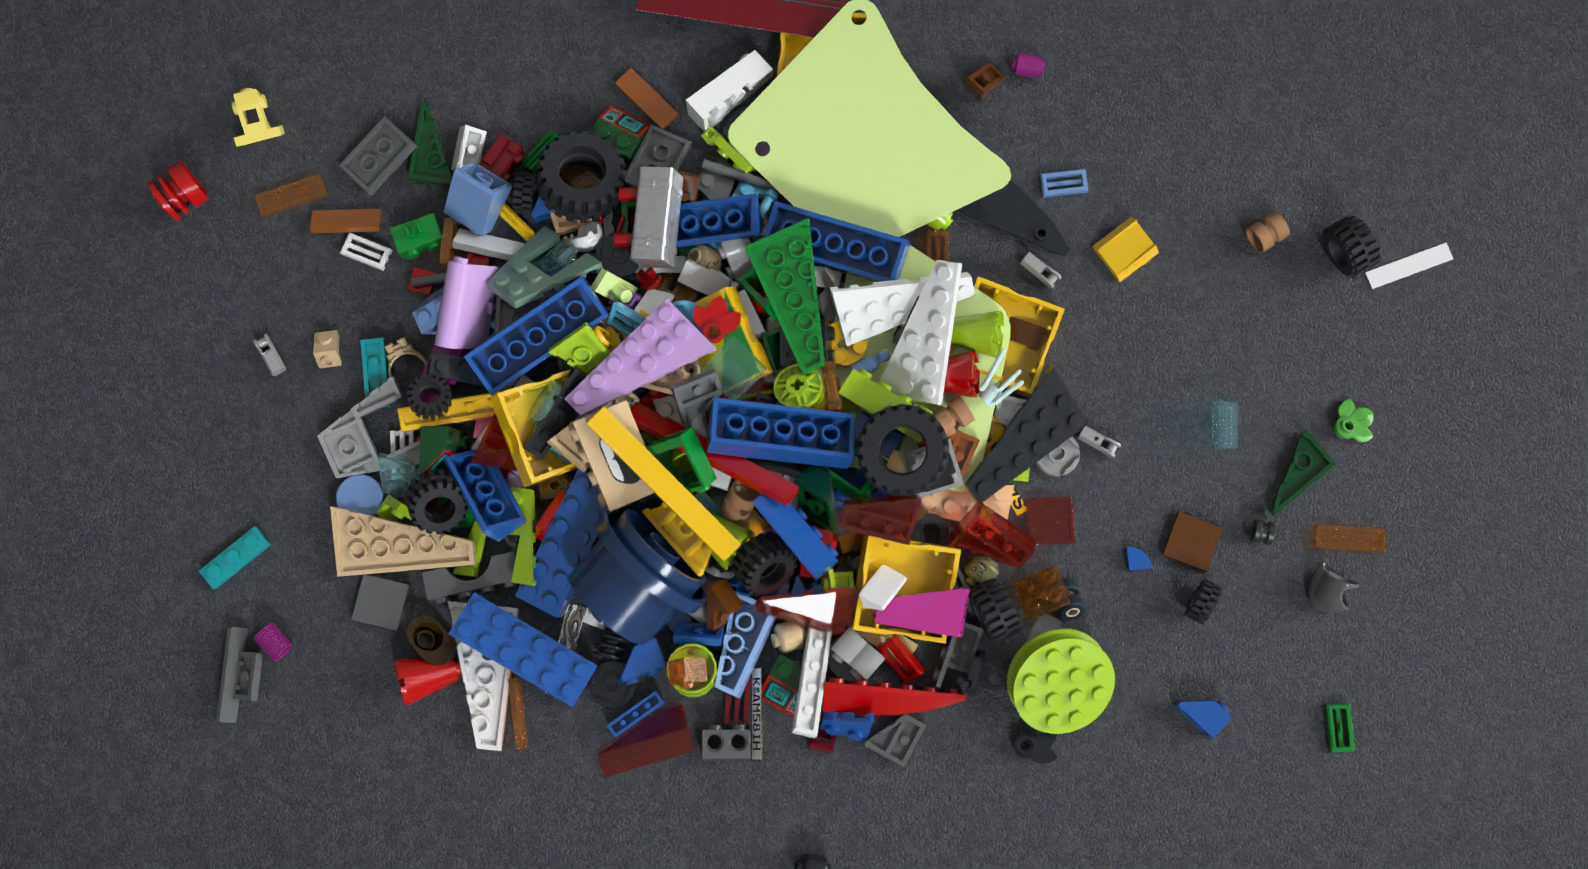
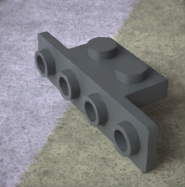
[931,598,983,689]
[216,627,263,723]

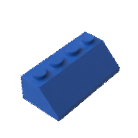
[752,494,838,580]

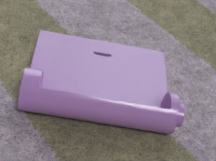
[434,257,500,349]

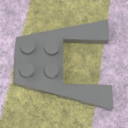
[317,376,420,478]

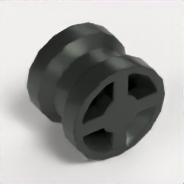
[1250,519,1276,546]

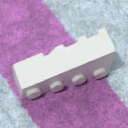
[686,50,773,132]

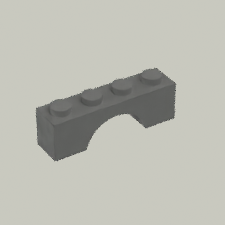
[422,551,518,605]

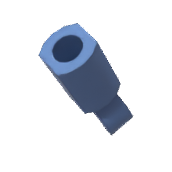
[850,349,891,373]

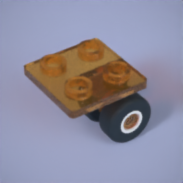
[1014,565,1086,621]

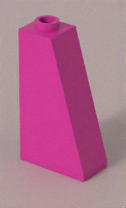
[873,588,970,637]

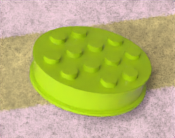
[1006,628,1115,734]

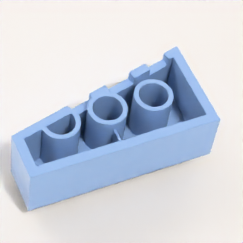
[715,591,779,699]

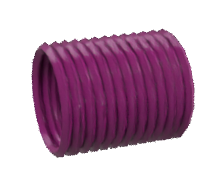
[254,623,293,661]

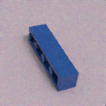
[607,691,665,738]

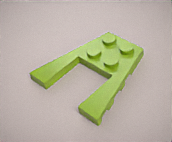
[453,487,536,586]

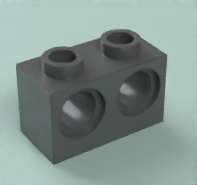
[702,725,751,759]

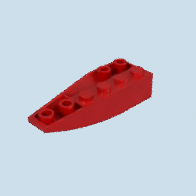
[822,678,967,715]

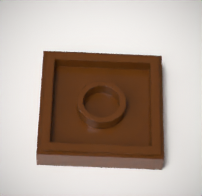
[1162,511,1223,572]

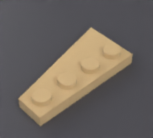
[547,392,640,472]

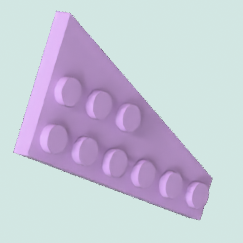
[565,299,717,417]

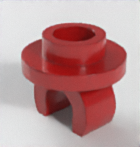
[636,267,662,291]

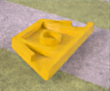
[642,503,712,577]

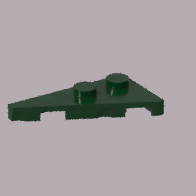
[408,102,452,186]
[1269,430,1336,516]

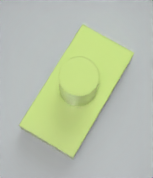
[591,268,638,303]

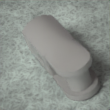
[1020,252,1062,289]
[253,333,286,376]
[1077,426,1121,458]

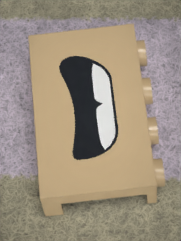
[569,400,654,512]

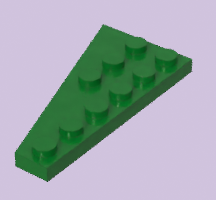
[745,218,825,376]

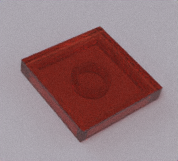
[1025,497,1076,546]

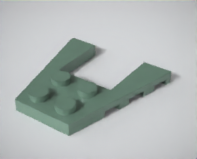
[486,226,603,309]

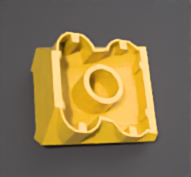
[1092,217,1159,282]

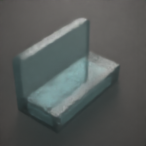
[1212,399,1238,449]

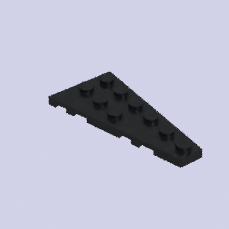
[964,366,1089,504]

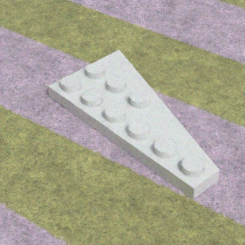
[881,260,962,405]
[829,272,975,346]
[448,601,519,751]

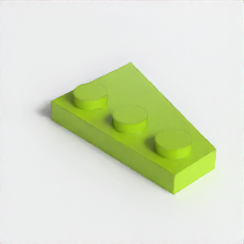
[548,322,612,375]

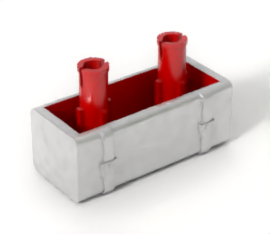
[614,167,683,268]

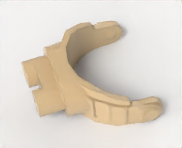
[384,337,428,378]

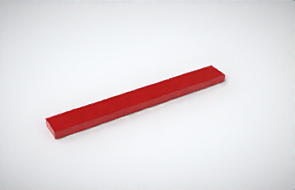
[630,402,799,506]

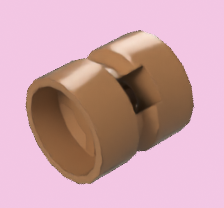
[1245,211,1290,253]
[932,395,975,438]
[720,480,761,523]

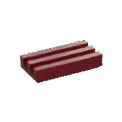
[724,678,751,725]

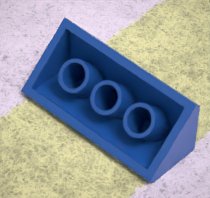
[676,193,764,247]
[444,447,527,541]

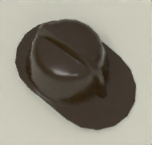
[406,615,456,666]

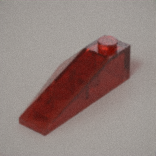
[752,588,858,634]
[598,704,696,778]

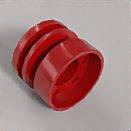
[147,160,210,222]

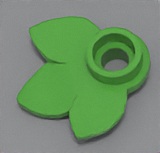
[1334,399,1374,443]

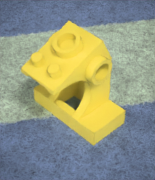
[231,88,285,147]

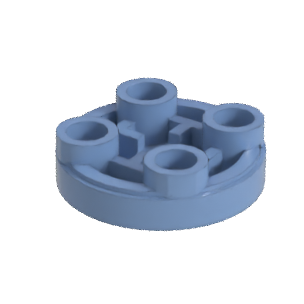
[336,474,384,516]

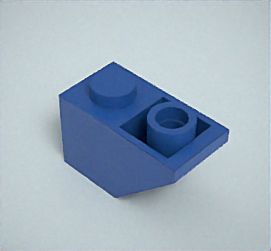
[617,638,666,686]

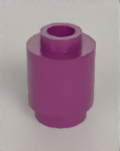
[1011,52,1045,79]

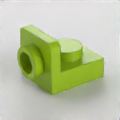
[376,494,411,521]

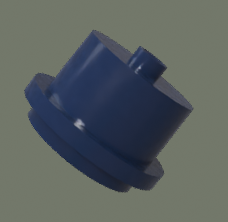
[569,509,707,645]

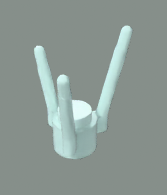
[978,348,1024,408]

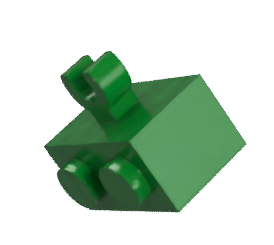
[390,213,446,260]

